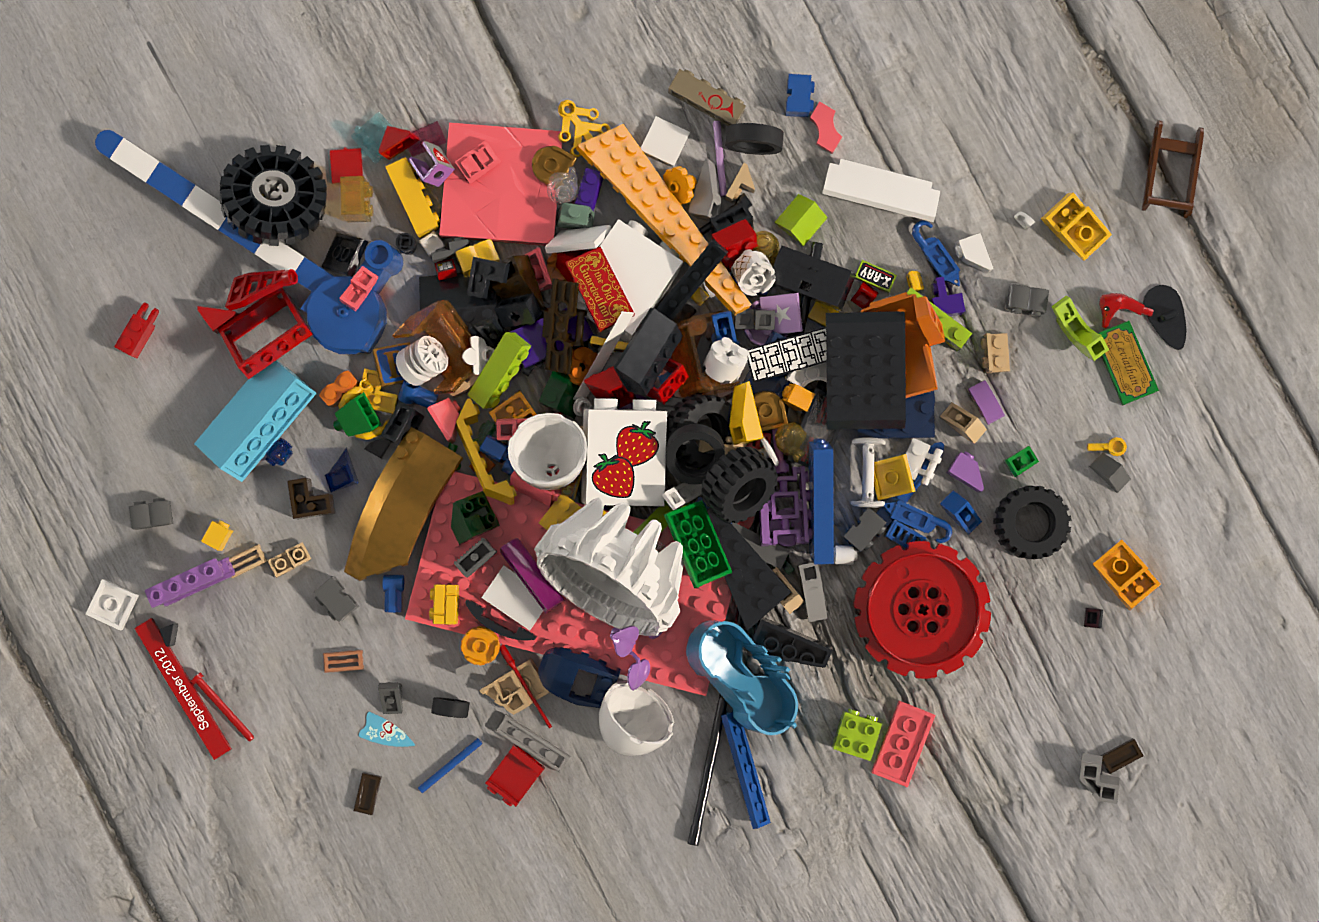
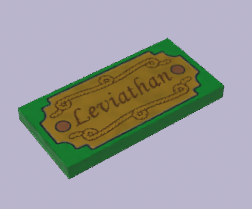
[1099,321,1159,406]

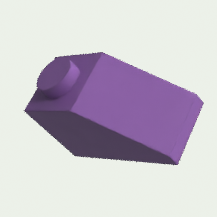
[946,452,984,493]

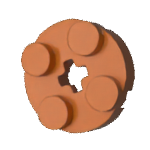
[568,347,598,386]

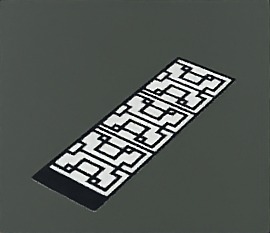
[747,327,826,383]

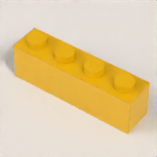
[385,157,441,238]

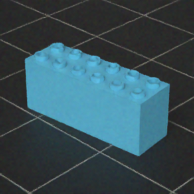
[194,360,317,482]

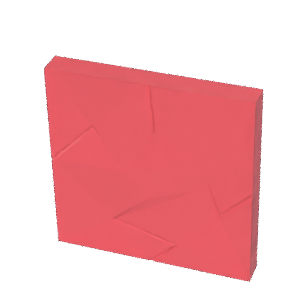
[439,123,564,246]

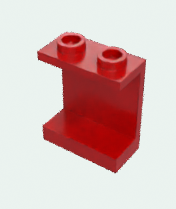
[485,744,545,807]

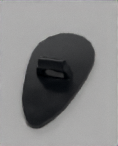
[1143,285,1187,350]

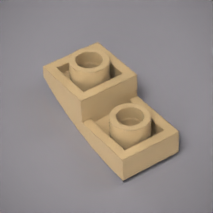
[450,371,479,398]
[267,542,311,578]

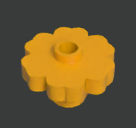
[663,166,697,205]

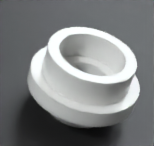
[573,397,591,416]

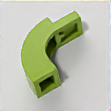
[1051,296,1109,361]

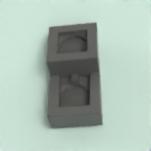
[734,309,775,330]

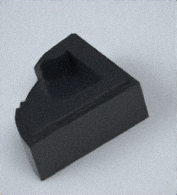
[364,440,391,459]

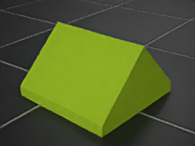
[774,194,828,247]

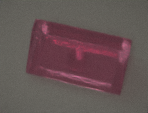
[408,121,446,157]

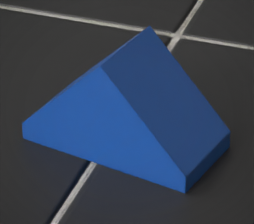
[712,310,738,345]

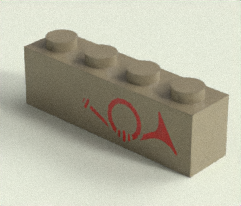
[668,69,746,126]

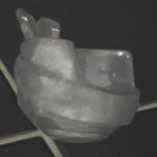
[547,167,579,205]

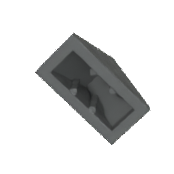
[1089,453,1131,493]

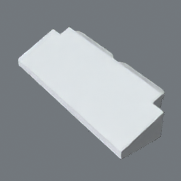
[822,159,940,222]

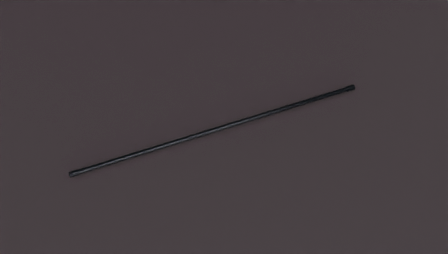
[687,242,823,846]

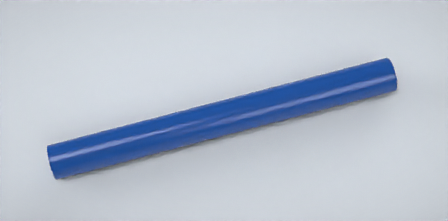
[418,738,483,793]

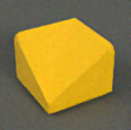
[691,287,709,306]

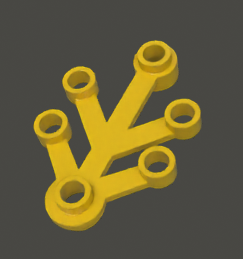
[558,100,610,158]

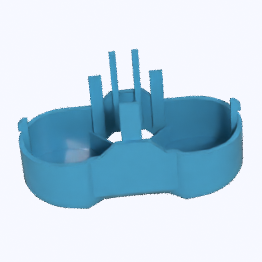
[686,620,798,735]

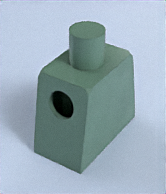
[557,203,595,229]

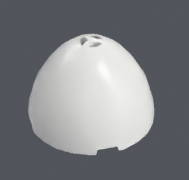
[508,413,587,490]
[599,681,674,756]

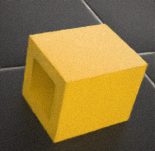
[201,520,233,551]

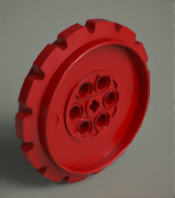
[853,541,991,679]

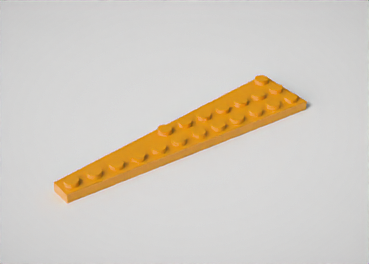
[576,124,752,316]

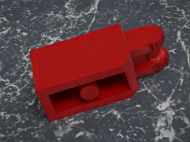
[114,302,159,359]

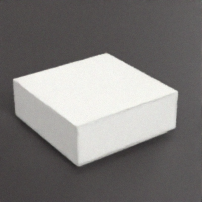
[419,231,445,257]

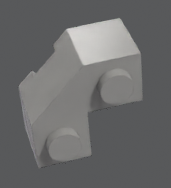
[1079,753,1120,804]

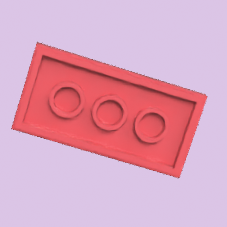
[871,700,935,787]

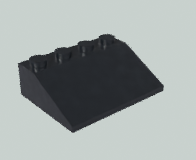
[419,273,500,334]

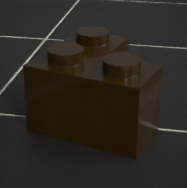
[287,478,336,520]

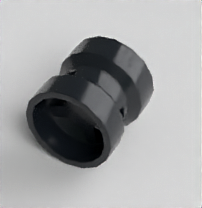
[396,233,417,255]

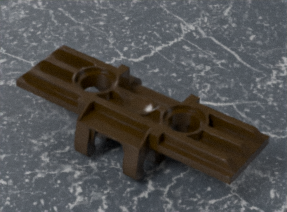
[542,279,587,374]

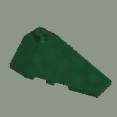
[538,341,588,419]

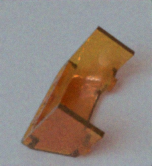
[392,300,473,394]
[671,310,740,398]

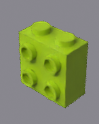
[832,709,882,761]

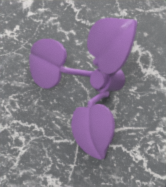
[610,626,662,691]

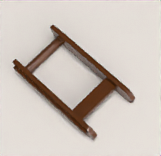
[1142,120,1204,218]

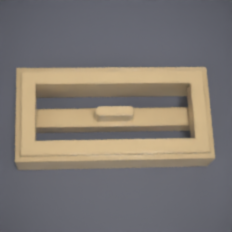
[229,544,267,578]

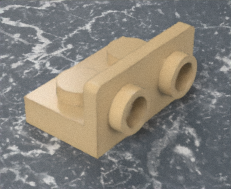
[981,333,1010,373]

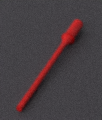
[499,644,552,729]

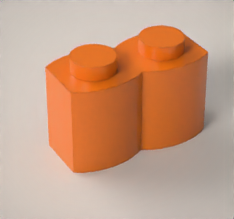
[319,371,360,408]

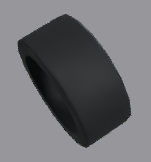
[431,697,470,718]

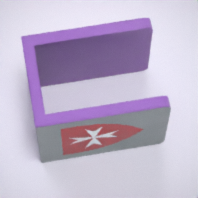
[408,141,455,187]

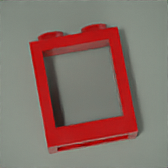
[647,358,689,404]

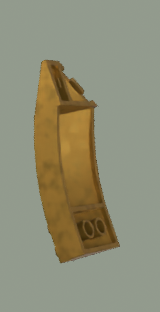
[344,427,463,581]

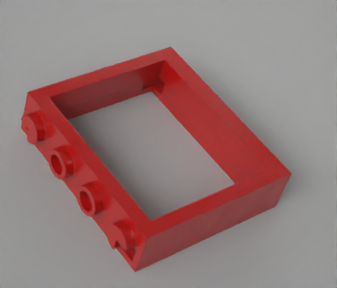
[218,287,313,379]

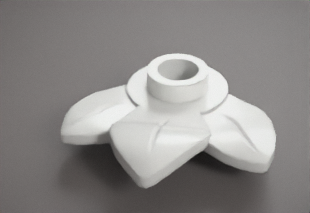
[462,336,494,375]

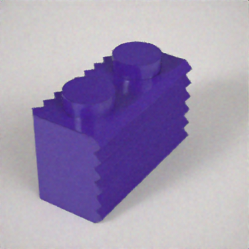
[575,168,604,211]

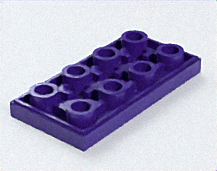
[511,308,594,368]

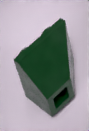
[451,491,500,545]

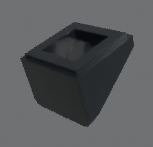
[160,623,178,647]

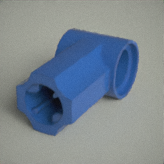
[398,380,439,408]
[383,575,405,613]

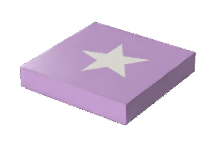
[760,293,803,335]

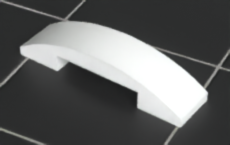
[662,483,703,511]

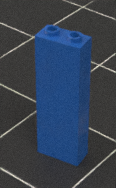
[809,438,834,565]

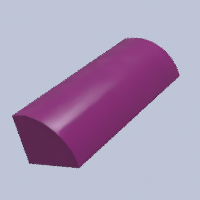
[500,538,565,614]

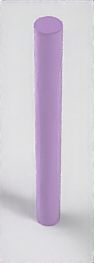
[713,121,727,197]

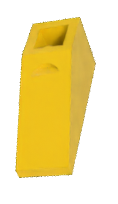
[729,382,763,445]

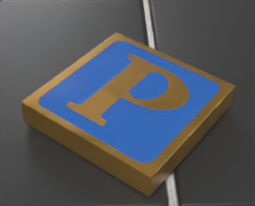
[372,342,410,387]

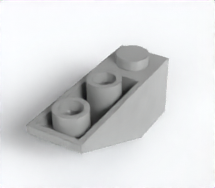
[688,158,722,221]
[797,562,828,622]

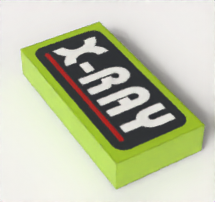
[855,260,897,293]

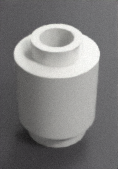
[834,545,858,565]

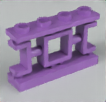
[759,466,812,546]
[145,557,235,608]

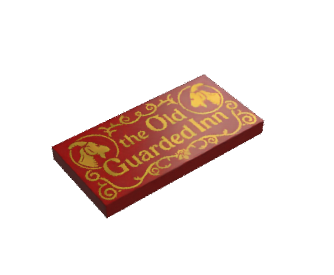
[565,246,635,332]

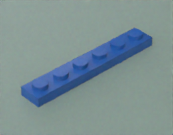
[721,711,771,829]

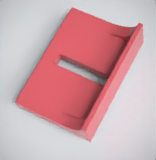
[455,140,501,184]

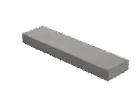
[495,715,571,773]

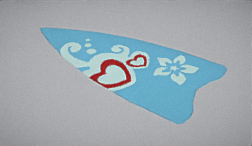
[359,712,415,747]

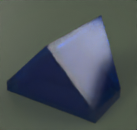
[325,447,359,493]

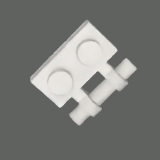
[906,438,943,486]

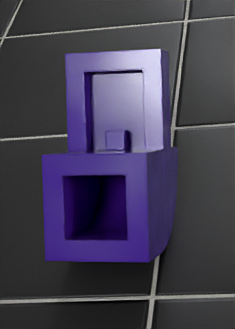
[929,277,966,316]

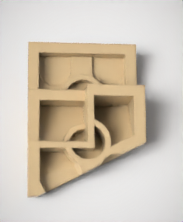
[479,658,550,715]

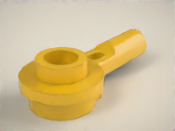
[1087,437,1127,456]

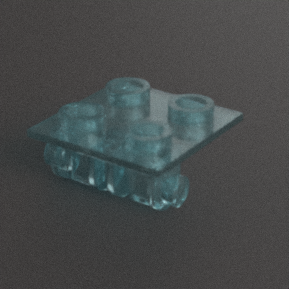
[351,112,393,164]

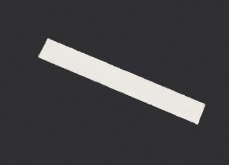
[573,311,634,400]

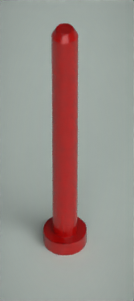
[190,672,254,742]

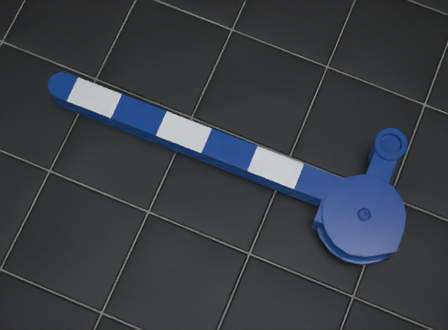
[95,130,403,355]

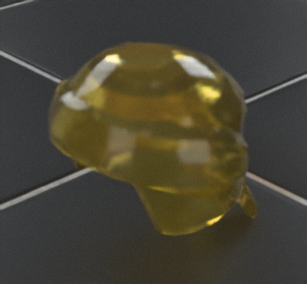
[752,231,779,267]
[775,422,807,463]

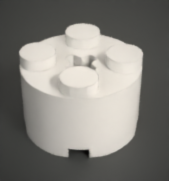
[703,337,749,383]

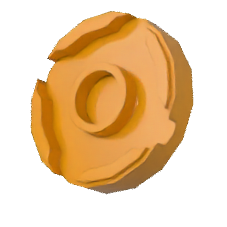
[461,626,500,666]

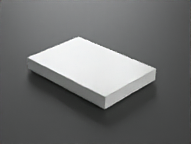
[545,225,611,254]
[481,565,543,631]

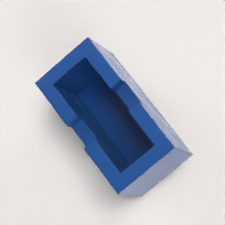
[786,74,815,117]

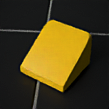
[906,271,924,292]

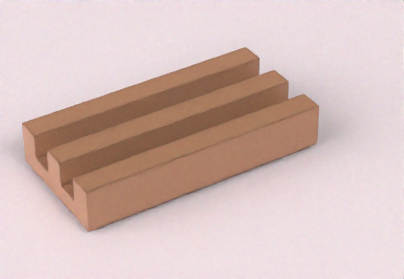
[323,650,364,673]

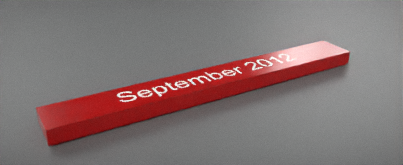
[134,618,232,760]

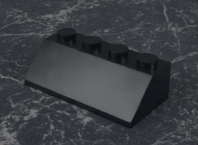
[614,308,683,396]

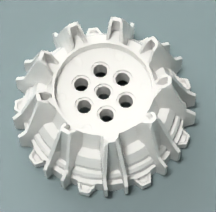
[534,497,684,636]

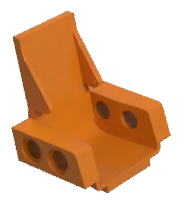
[861,292,945,398]

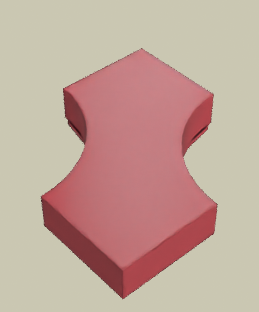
[810,101,843,154]

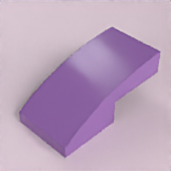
[968,380,1005,425]

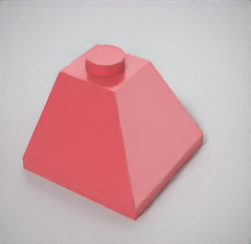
[427,398,461,444]

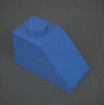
[940,490,982,535]

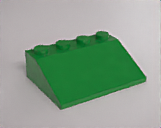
[664,500,732,589]

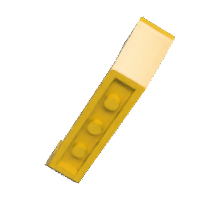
[456,398,517,505]

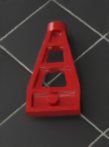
[225,269,298,311]

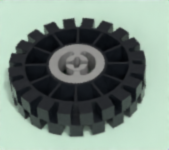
[220,145,327,246]

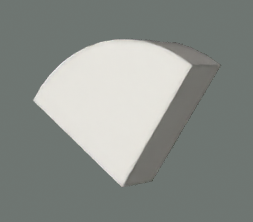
[1014,211,1035,230]

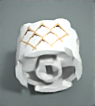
[731,249,776,296]

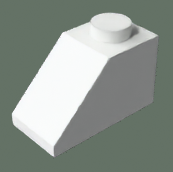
[955,233,993,273]

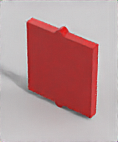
[330,147,364,184]

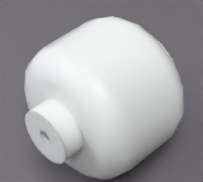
[747,656,764,674]

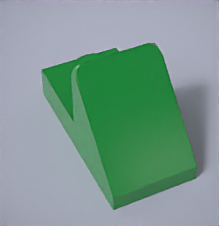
[1003,446,1039,477]

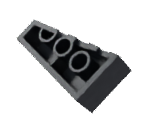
[746,617,833,668]

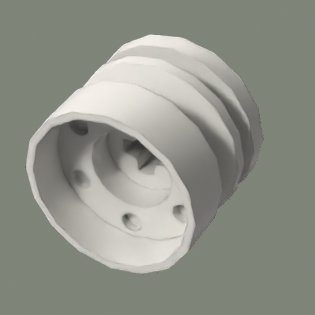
[396,336,448,386]

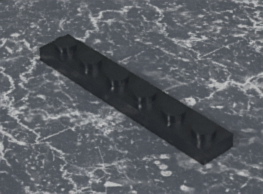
[656,239,729,321]

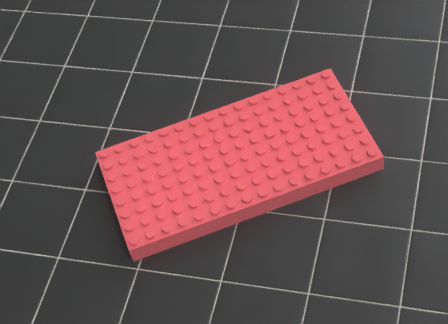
[405,472,732,696]

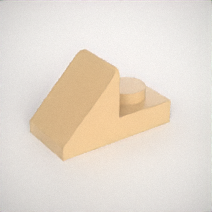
[725,163,755,203]

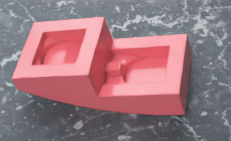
[339,266,378,312]

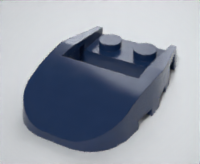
[538,647,621,708]

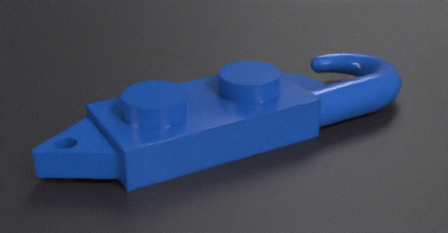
[912,220,960,287]
[884,500,952,543]

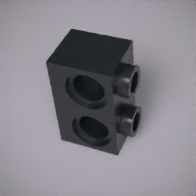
[710,203,754,233]
[381,402,425,446]

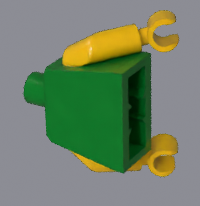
[333,379,389,440]

